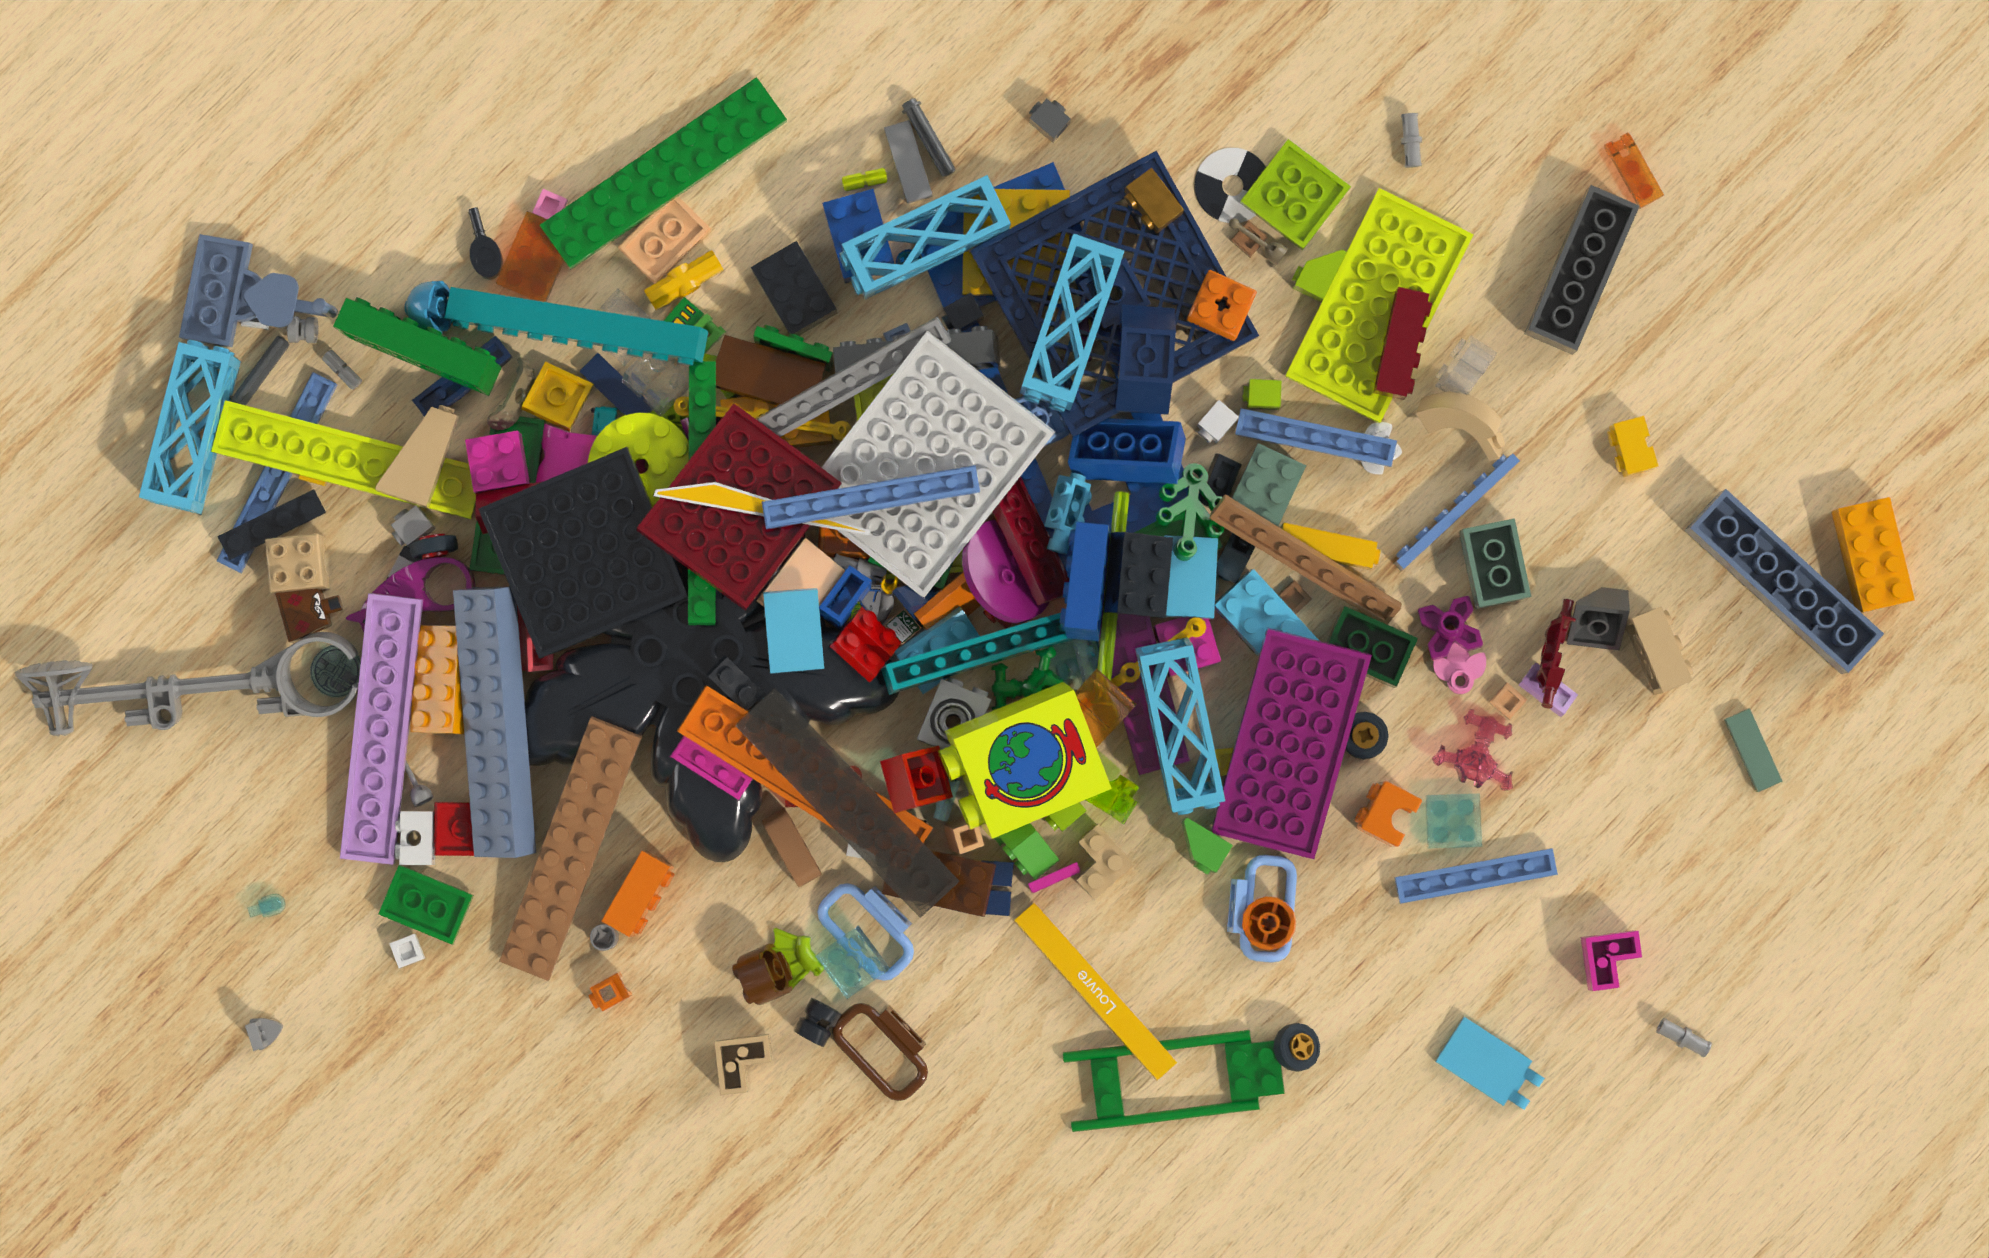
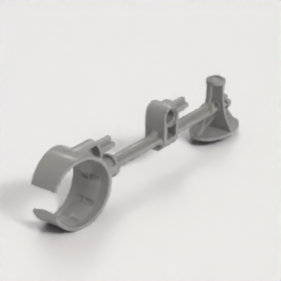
[15,632,359,737]

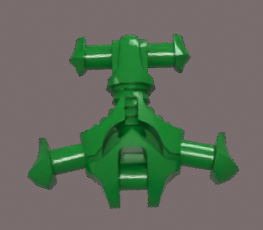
[991,646,1064,711]

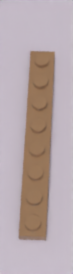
[1210,494,1402,625]

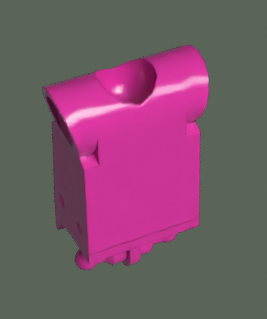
[536,424,647,482]

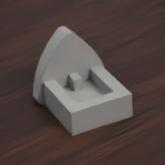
[245,1018,283,1051]

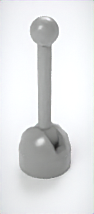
[405,761,434,807]

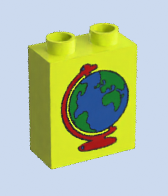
[939,682,1112,839]

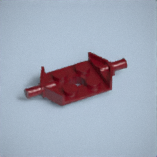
[1536,599,1576,709]

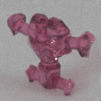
[1432,709,1513,791]

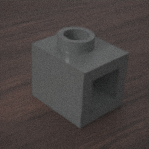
[1029,98,1071,143]

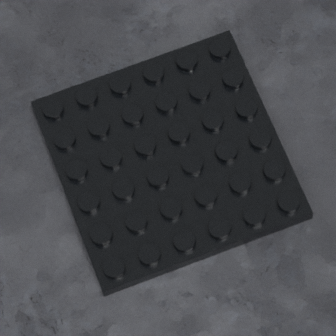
[478,447,688,659]

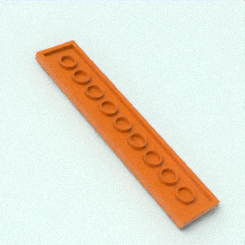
[677,685,933,873]

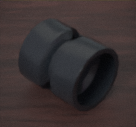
[794,998,842,1047]

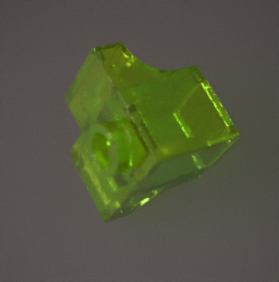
[1086,774,1139,824]

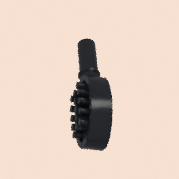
[468,207,503,280]

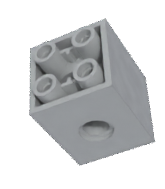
[917,677,991,749]

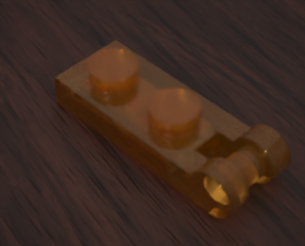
[1604,132,1664,209]

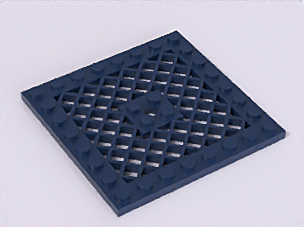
[970,151,1259,438]

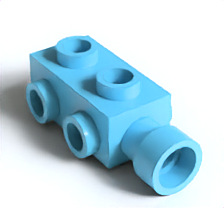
[1045,473,1092,555]

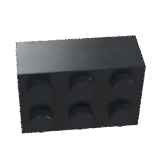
[751,241,838,336]
[1104,532,1173,618]

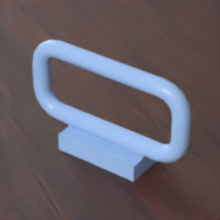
[1227,855,1297,963]
[817,883,914,981]

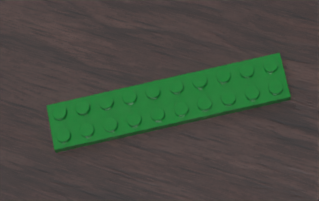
[540,77,787,270]

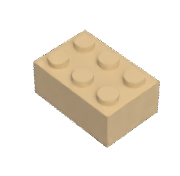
[1625,606,1694,695]

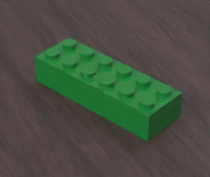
[333,297,502,396]

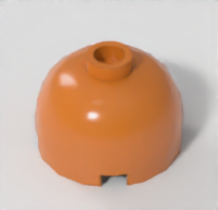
[1242,896,1297,950]

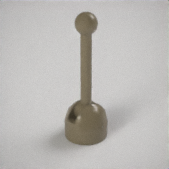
[1229,218,1288,266]

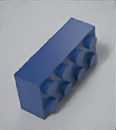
[1068,418,1186,484]
[1060,522,1110,641]

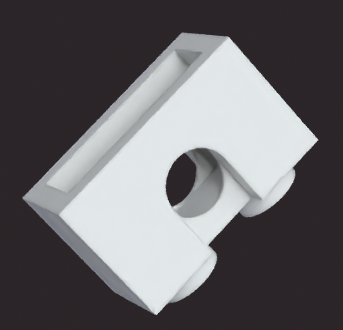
[395,811,435,865]

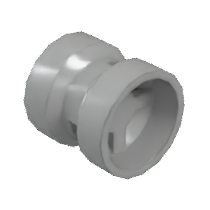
[287,316,318,343]
[590,924,619,951]

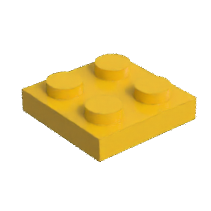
[522,361,593,432]

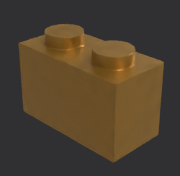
[1124,168,1184,234]

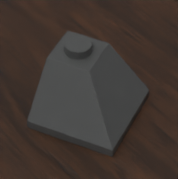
[1567,587,1630,651]

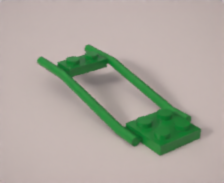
[1063,1030,1285,1132]

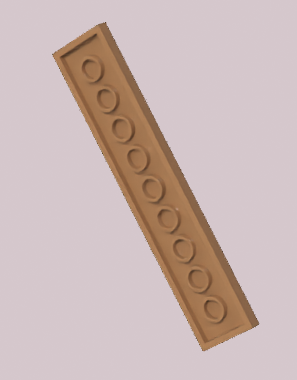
[499,717,642,981]

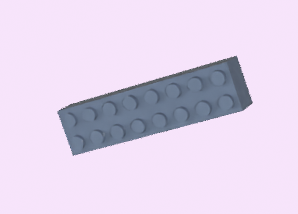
[1684,489,1884,674]

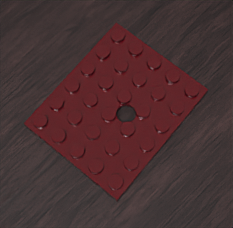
[636,403,842,611]

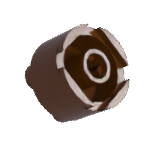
[732,943,793,1005]

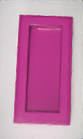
[1028,862,1081,893]

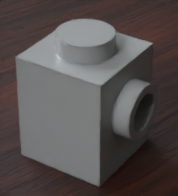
[391,505,436,547]

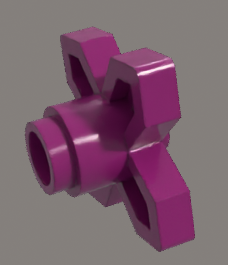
[1418,596,1483,660]

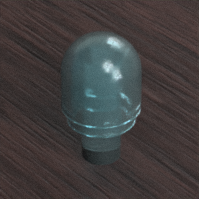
[247,894,286,918]

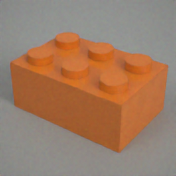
[602,851,675,937]

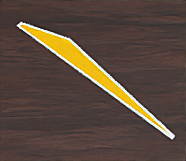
[654,482,870,536]

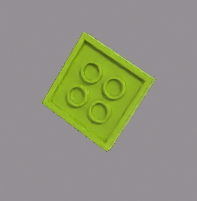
[1240,139,1351,251]

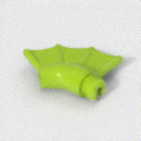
[772,928,825,989]

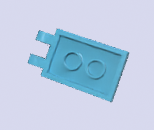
[1435,1017,1545,1110]

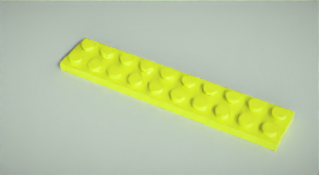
[211,400,476,519]

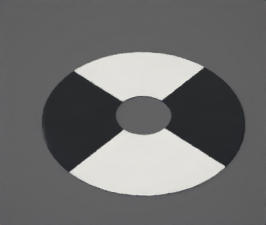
[1195,148,1266,223]

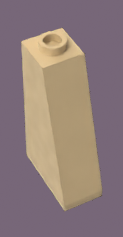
[375,405,459,508]

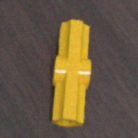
[644,250,724,310]

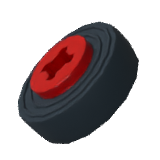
[409,533,458,560]

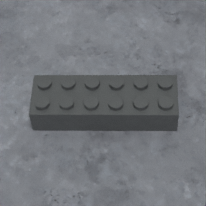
[1524,185,1640,355]
[833,326,1001,373]

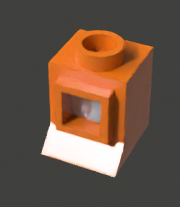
[588,972,632,1012]

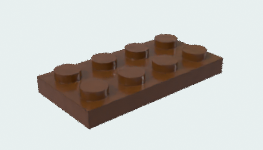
[882,848,996,917]

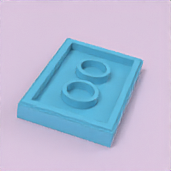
[1164,535,1218,619]
[763,588,824,673]

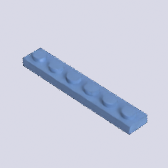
[1235,408,1397,467]
[1394,453,1520,571]
[1394,848,1558,904]

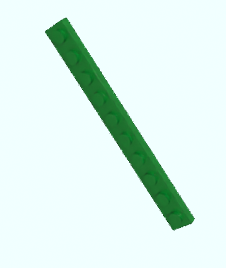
[688,361,716,625]

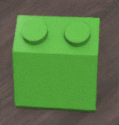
[1181,817,1233,874]

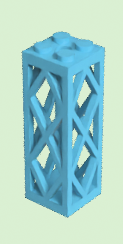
[839,175,1011,300]
[1020,233,1124,412]
[139,340,241,515]
[1135,637,1225,815]

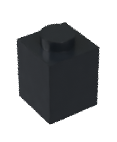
[941,293,984,332]

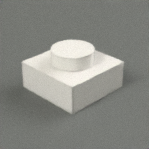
[389,934,425,968]

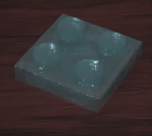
[1425,793,1482,849]
[816,925,890,999]

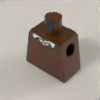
[275,588,343,644]

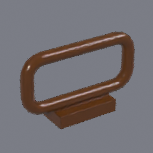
[832,1003,928,1101]

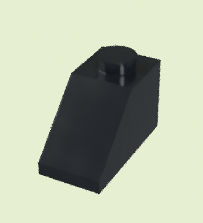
[1216,533,1255,584]

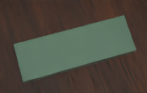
[1724,708,1783,792]

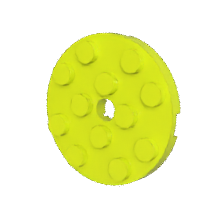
[588,413,689,506]

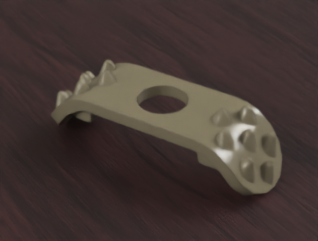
[487,357,536,430]

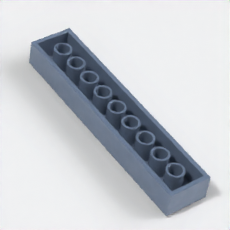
[453,586,536,858]

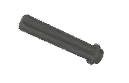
[902,98,955,177]
[229,336,290,405]

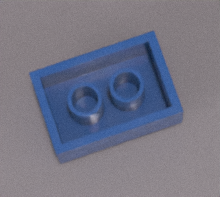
[822,189,894,283]

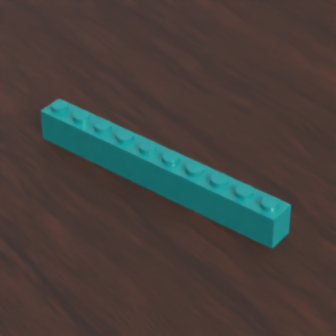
[445,287,708,366]

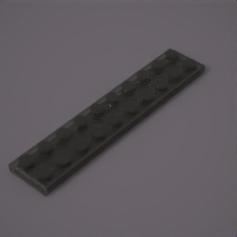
[735,687,959,918]

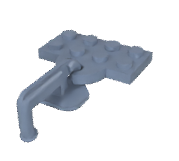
[179,234,338,348]

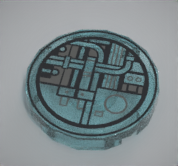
[310,645,361,698]

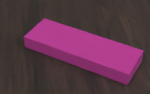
[670,736,753,800]

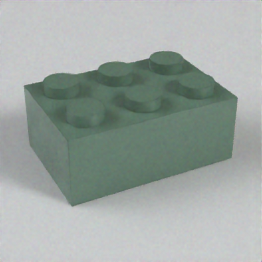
[1232,443,1306,526]
[1459,518,1532,609]

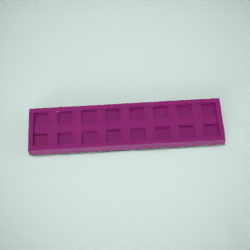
[1099,584,1190,775]

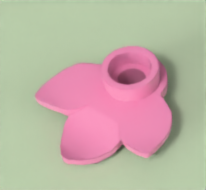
[1433,642,1486,694]

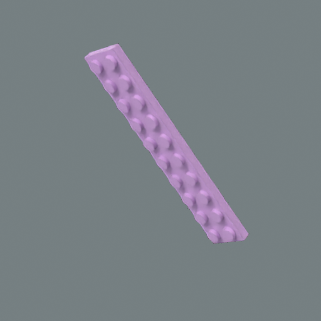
[340,593,423,865]

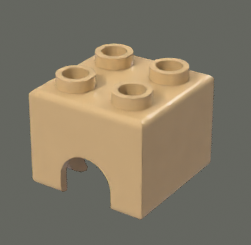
[265,533,330,594]

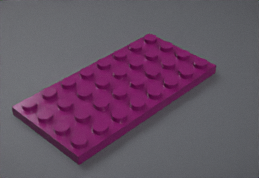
[1211,627,1371,859]

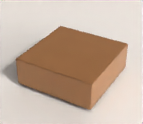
[1230,220,1268,258]

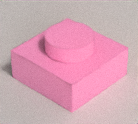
[532,189,568,220]

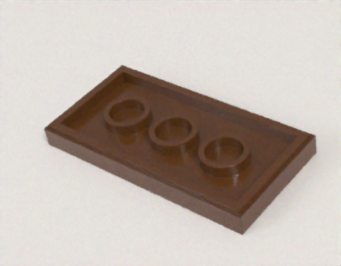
[716,335,827,406]

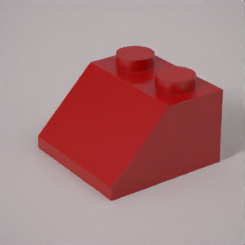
[880,745,953,813]

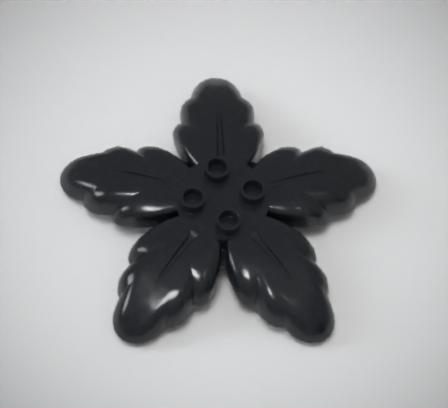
[524,534,899,862]

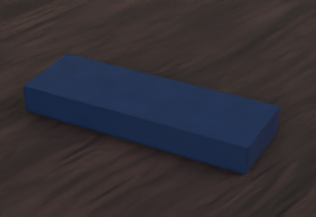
[580,353,655,415]

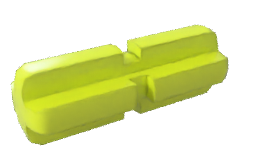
[842,168,887,191]

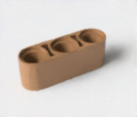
[761,807,822,888]

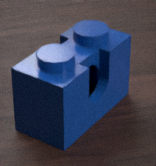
[819,565,872,630]

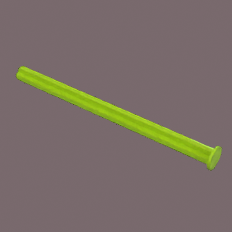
[1091,491,1129,705]

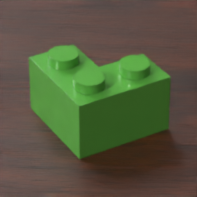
[994,823,1059,880]

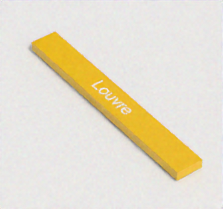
[1014,903,1177,1081]

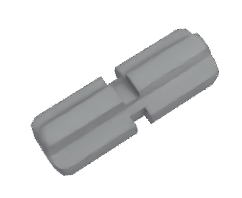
[322,350,362,390]

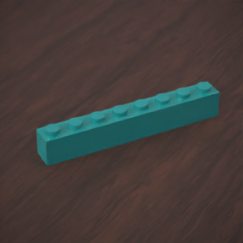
[881,613,1073,695]

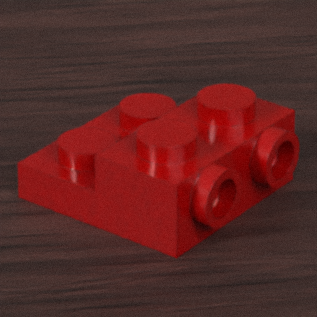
[830,607,901,682]

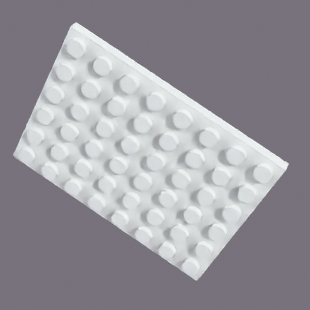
[822,331,1055,597]

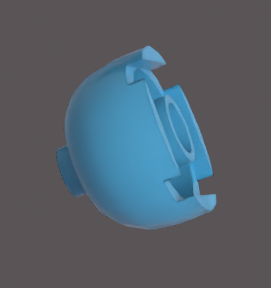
[404,281,452,332]

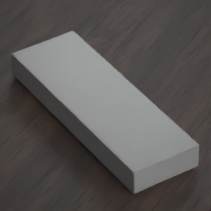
[884,120,933,204]

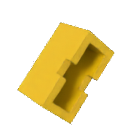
[1607,416,1659,477]

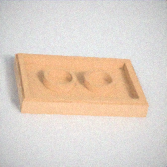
[617,197,711,284]
[757,538,845,608]

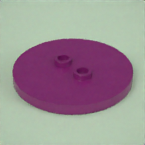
[962,519,1049,623]

